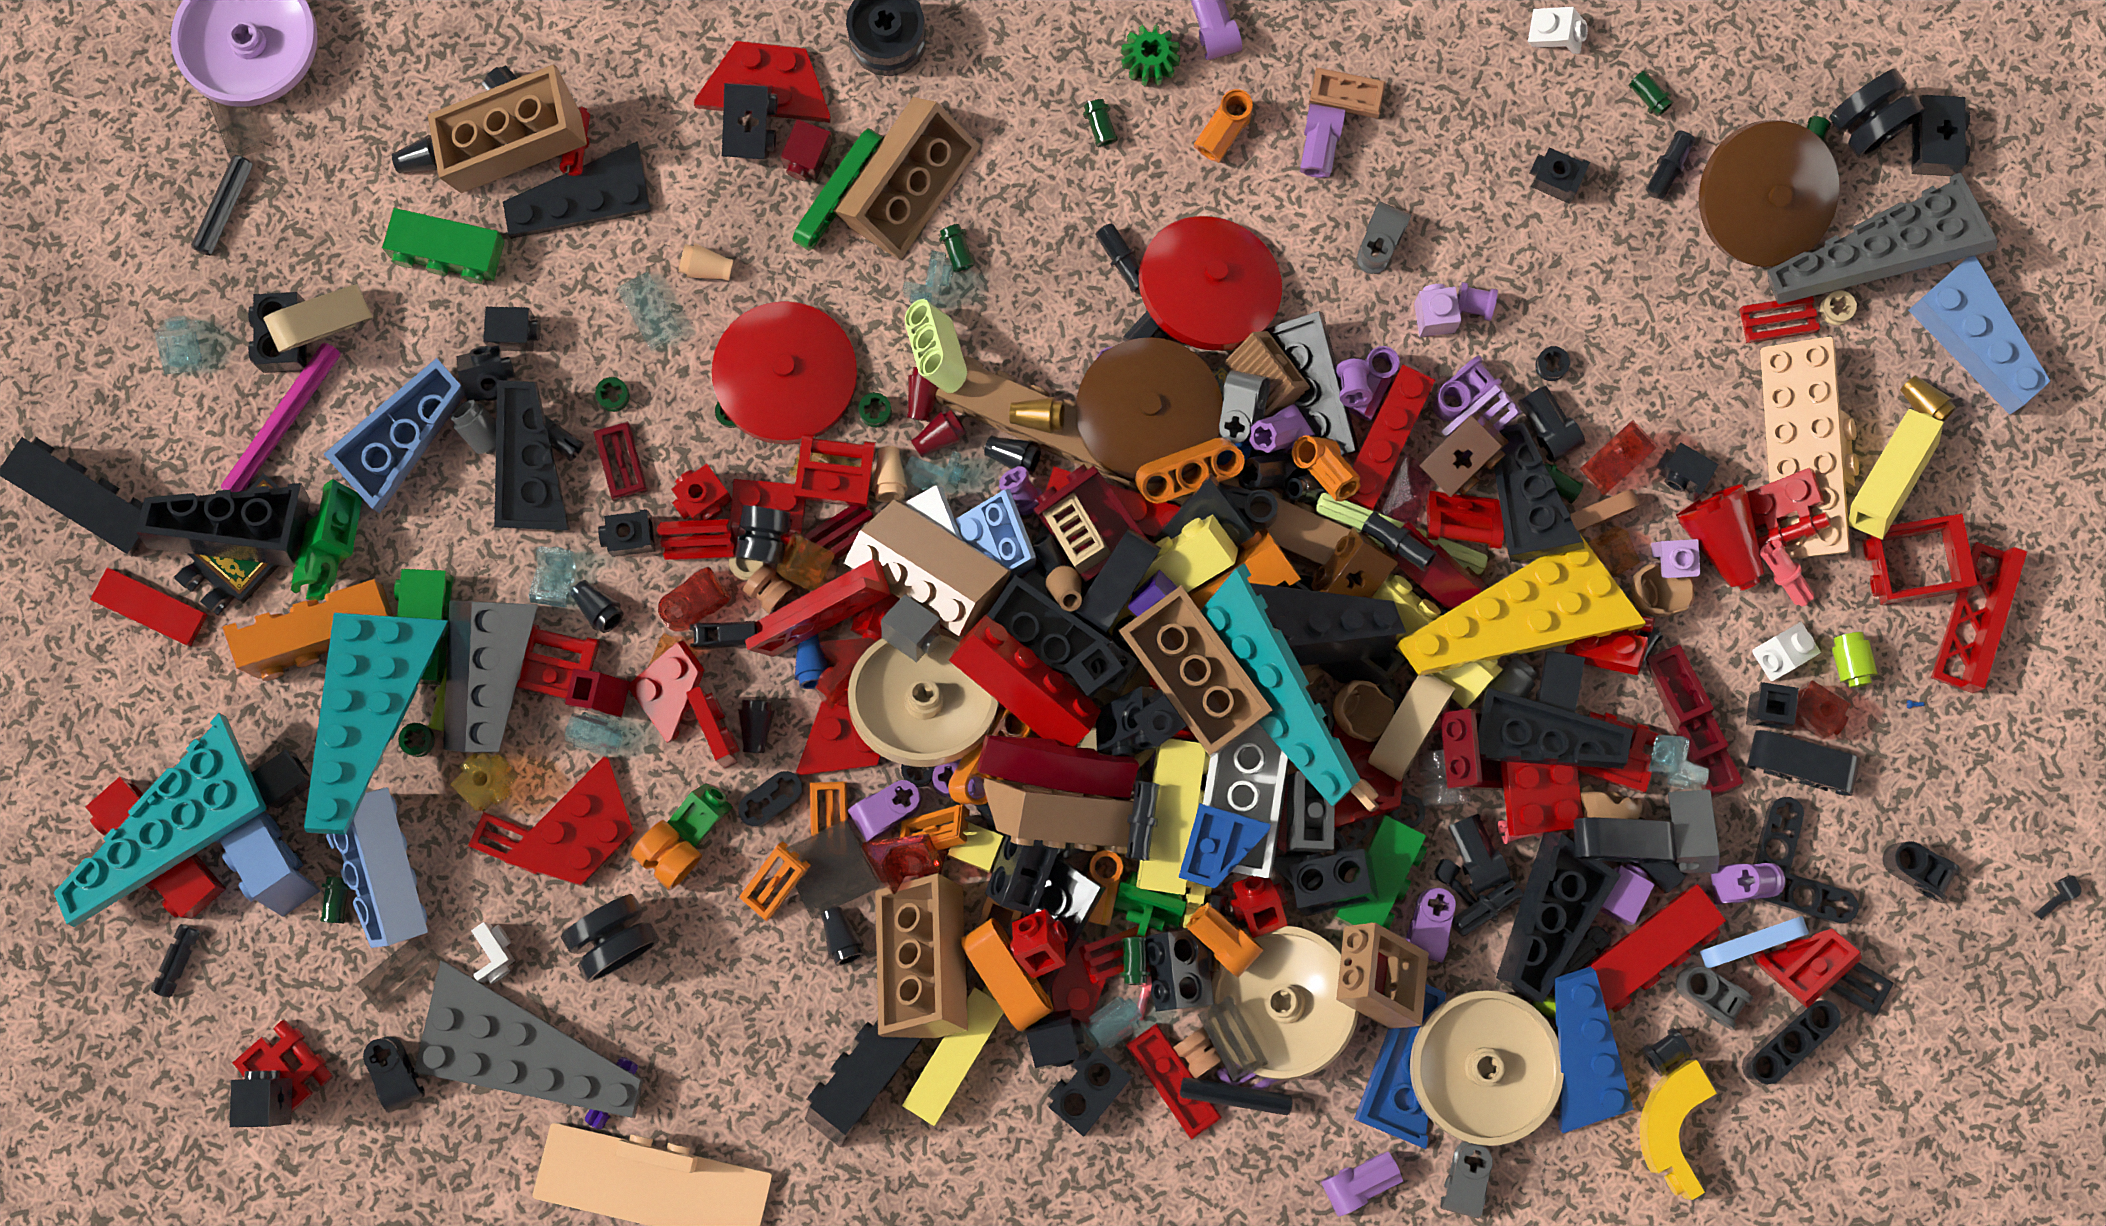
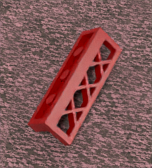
[1931,542,2028,693]
[745,559,891,657]

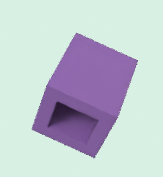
[1600,864,1655,926]

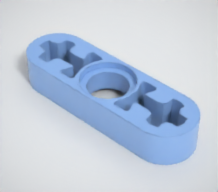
[1700,916,1809,968]

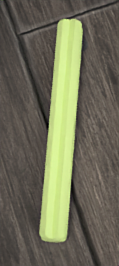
[1316,493,1488,575]

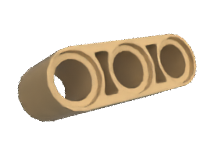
[263,284,373,352]
[1367,674,1456,782]

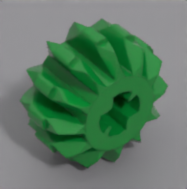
[1121,24,1181,87]

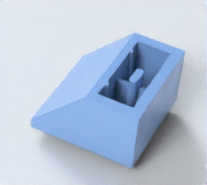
[955,489,1036,583]

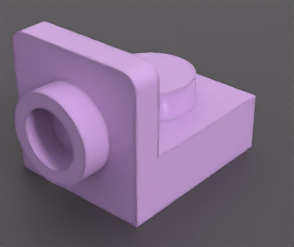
[1651,539,1700,578]

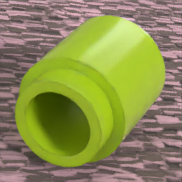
[1832,632,1878,688]

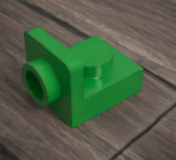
[667,783,733,847]

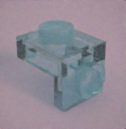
[903,250,952,304]
[154,316,203,375]
[906,451,965,492]
[529,546,577,608]
[1649,735,1709,789]

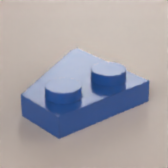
[1178,803,1272,888]

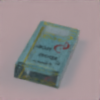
[617,271,683,351]

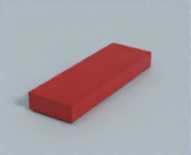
[90,567,208,647]
[1126,1023,1222,1140]

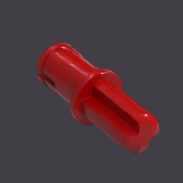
[559,106,590,176]

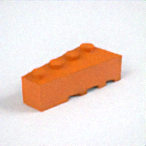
[1187,528,1301,611]
[222,579,393,681]

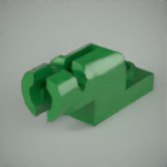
[291,479,362,601]

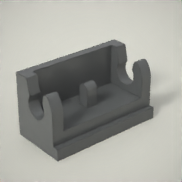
[1668,789,1720,874]

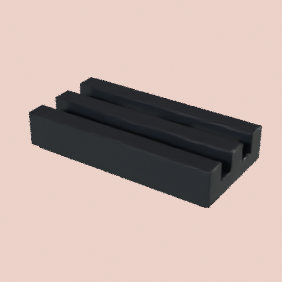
[1829,962,1894,1016]

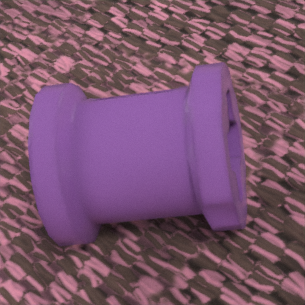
[1457,282,1498,321]
[1336,358,1373,407]
[999,466,1043,515]

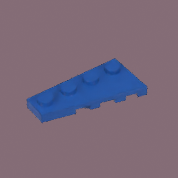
[1555,966,1634,1133]
[1354,984,1446,1149]

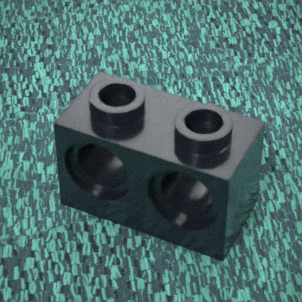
[248,292,307,373]
[1096,686,1174,758]
[985,835,1059,915]
[1290,846,1379,916]
[1146,930,1214,1012]
[1048,1048,1132,1137]

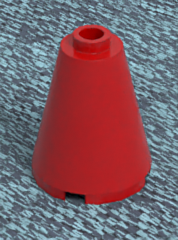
[1676,484,1765,591]

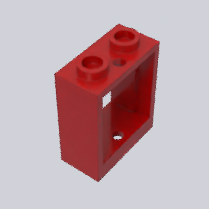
[1862,513,1978,605]

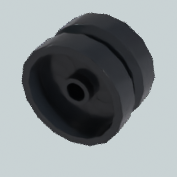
[846,0,927,76]
[1829,68,1927,158]
[560,894,660,983]

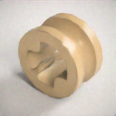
[1820,290,1857,325]

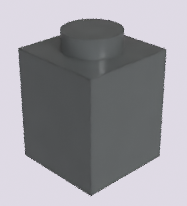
[881,594,941,663]

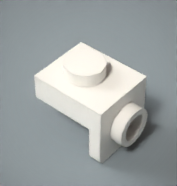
[1528,7,1588,54]
[1752,621,1821,681]
[471,922,515,984]

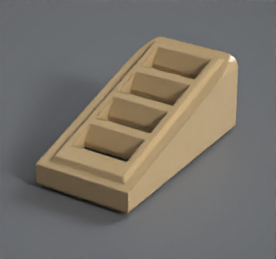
[1042,493,1112,574]

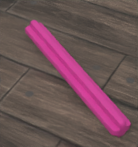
[221,342,341,492]

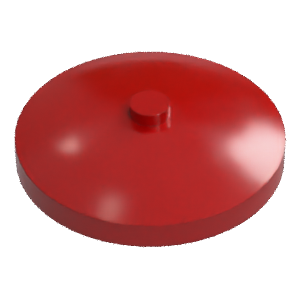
[1139,216,1282,351]
[712,301,857,444]

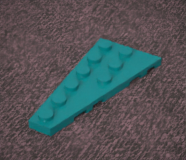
[1200,563,1360,806]
[304,613,449,835]
[54,713,267,927]

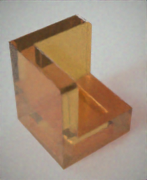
[775,531,834,591]

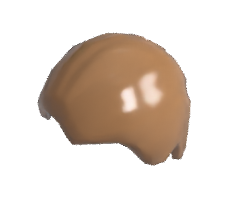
[1630,562,1695,617]
[1332,680,1395,742]
[1580,785,1642,820]

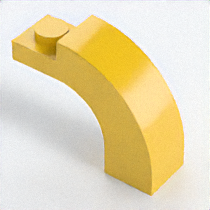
[1639,1060,1717,1200]

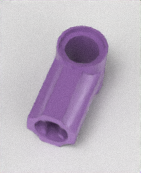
[1191,0,1242,61]
[1299,103,1345,178]
[1348,346,1400,421]
[1249,404,1315,453]
[1321,1151,1403,1217]

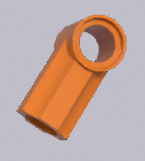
[1194,89,1253,163]
[1292,435,1361,502]
[1087,851,1123,926]
[1186,902,1264,978]

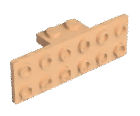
[1760,337,1859,559]
[533,1123,772,1226]

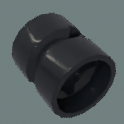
[735,505,791,564]

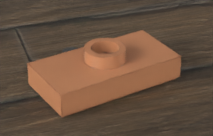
[1308,67,1386,119]

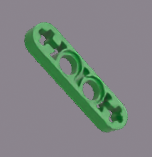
[792,128,884,251]

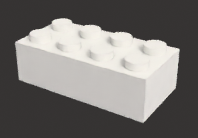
[1203,723,1290,878]

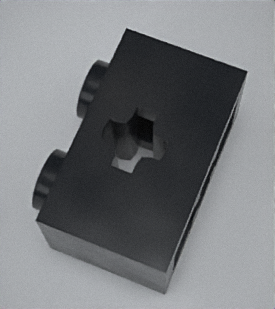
[721,82,778,159]
[1912,95,1970,176]
[229,1070,293,1128]

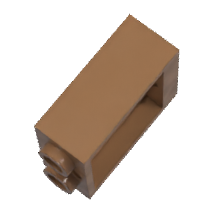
[1336,923,1429,1029]

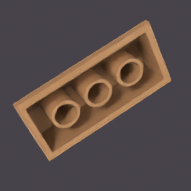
[427,64,587,194]
[832,97,981,260]
[844,500,1012,636]
[1119,586,1273,758]
[983,778,1134,854]
[875,873,968,1038]

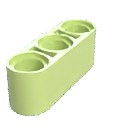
[905,299,967,393]

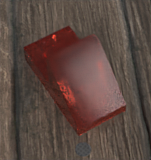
[1580,420,1658,495]
[815,638,876,709]
[861,834,943,894]

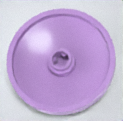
[171,0,318,107]

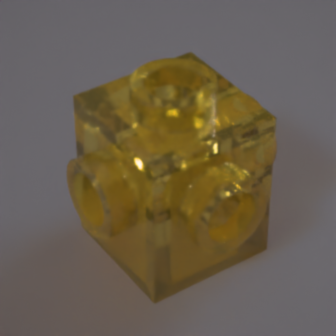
[450,752,516,812]

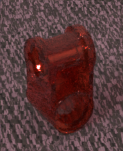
[658,567,731,632]

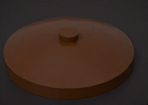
[1699,120,1839,267]
[1076,337,1223,484]

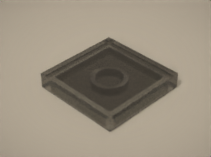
[782,819,880,919]

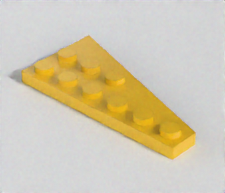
[1398,534,1646,676]

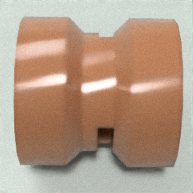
[743,564,795,614]
[1173,1026,1225,1079]

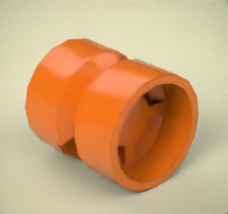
[630,819,702,891]

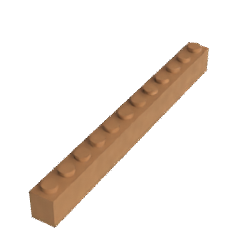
[936,356,1351,570]

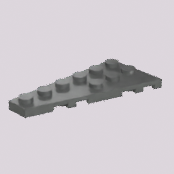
[1767,172,1997,304]
[414,960,644,1118]

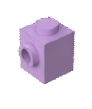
[1414,284,1461,337]

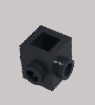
[456,345,515,402]

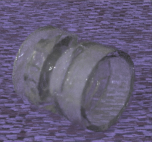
[1418,750,1472,808]

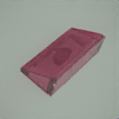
[1380,454,1433,526]

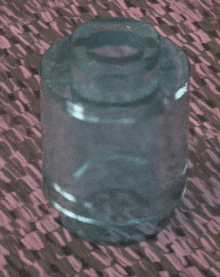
[565,712,623,757]
[1084,996,1142,1051]

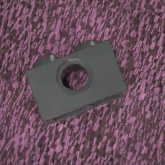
[1286,771,1335,853]

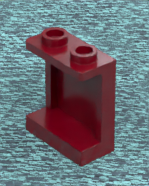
[1034,464,1146,582]
[1440,709,1504,790]

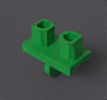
[1113,871,1186,937]

